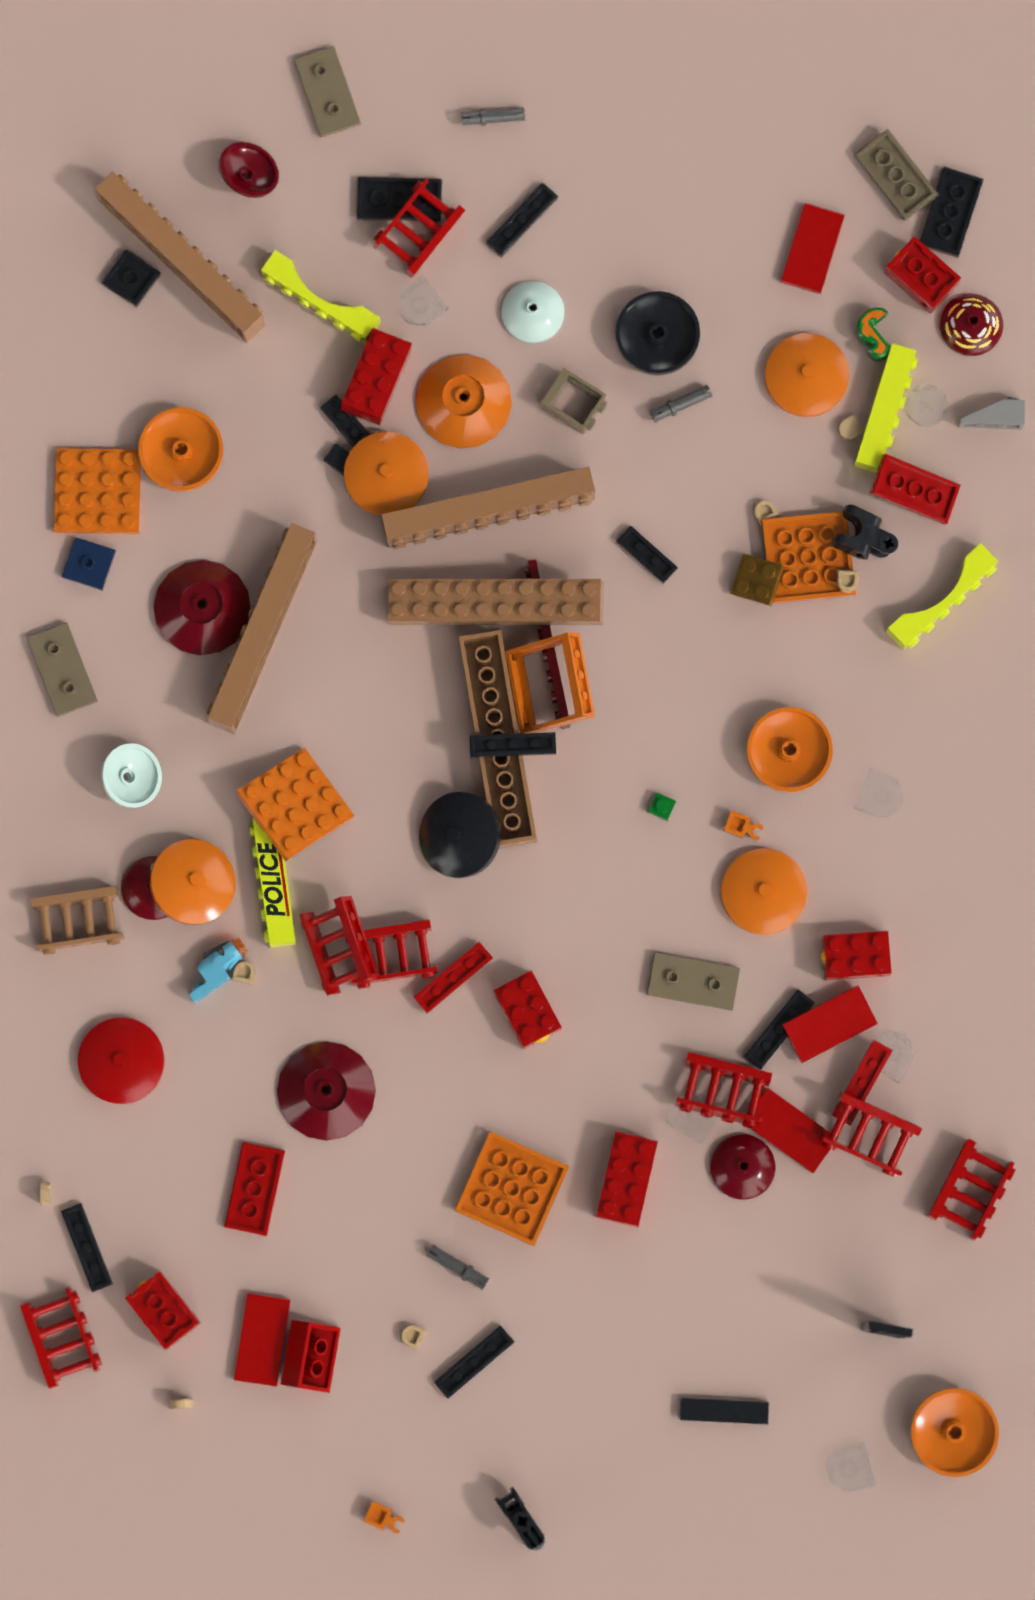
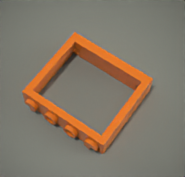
[505,632,595,734]

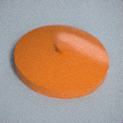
[764,333,849,417]
[138,407,224,492]
[344,432,429,516]
[747,707,833,793]
[149,839,236,925]
[721,849,807,935]
[910,1388,999,1477]

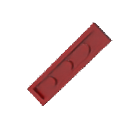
[413,942,493,1014]
[831,1039,893,1126]

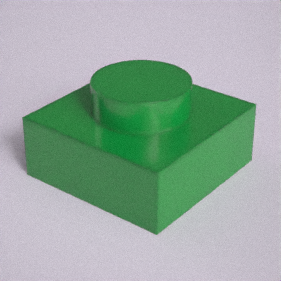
[648,793,676,821]

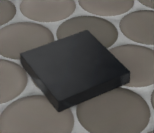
[102,249,161,308]

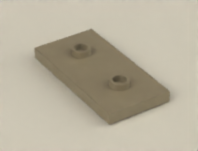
[295,46,361,138]
[854,129,939,221]
[27,622,98,717]
[647,953,740,1011]

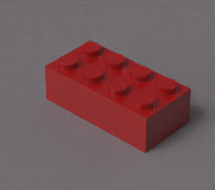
[341,328,412,426]
[596,1131,658,1228]

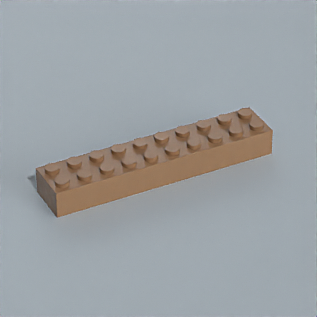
[95,171,265,343]
[381,466,595,549]
[206,523,317,735]
[388,579,604,625]
[459,630,537,849]

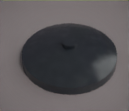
[616,291,700,375]
[419,792,501,878]

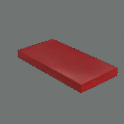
[781,203,845,295]
[869,454,961,525]
[782,985,878,1063]
[750,1088,838,1174]
[224,1142,285,1236]
[234,1293,291,1387]

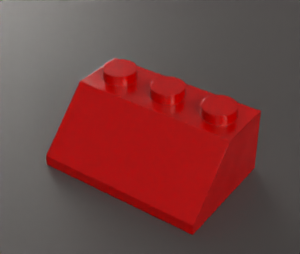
[280,1320,341,1393]

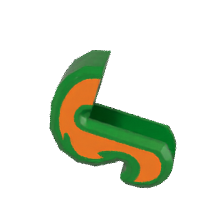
[855,307,890,362]

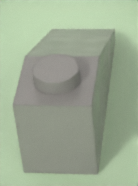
[959,397,1025,430]

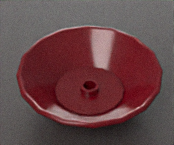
[153,560,251,656]
[277,1042,376,1141]

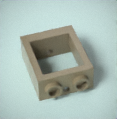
[541,368,608,434]

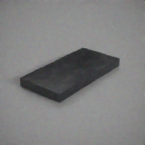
[920,167,984,258]
[357,177,442,221]
[861,1321,913,1339]

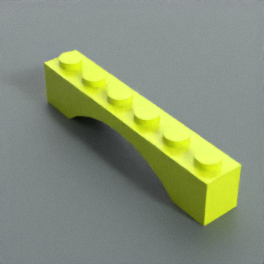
[261,250,381,343]
[886,543,998,650]

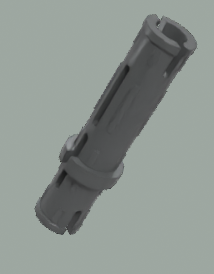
[461,107,525,126]
[649,385,712,423]
[427,1245,490,1290]

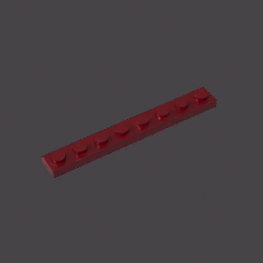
[524,559,571,729]

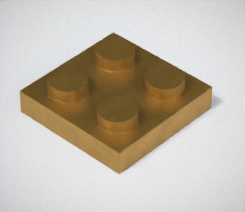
[730,553,784,607]

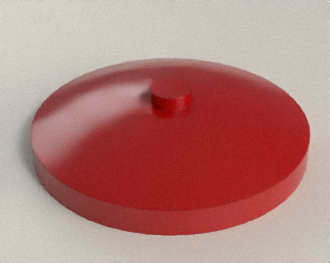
[78,1017,165,1104]

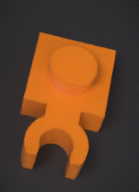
[723,810,764,841]
[364,1501,405,1533]

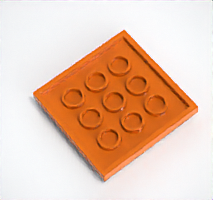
[54,449,141,534]
[762,511,856,604]
[236,747,355,861]
[455,1131,569,1246]

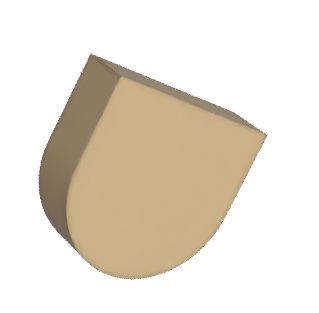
[839,415,864,441]
[754,500,779,526]
[837,570,859,593]
[231,961,256,985]
[40,1182,51,1205]
[401,1325,426,1350]
[170,1399,193,1409]

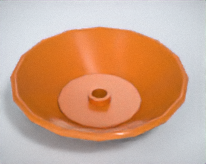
[415,354,512,449]

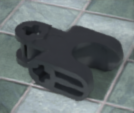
[831,504,898,560]
[495,1487,545,1550]

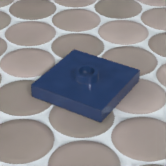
[62,537,116,591]

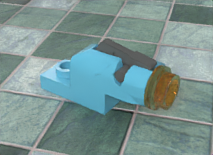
[189,938,249,1004]

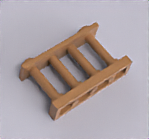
[30,886,125,955]

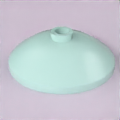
[501,281,564,343]
[101,743,162,808]

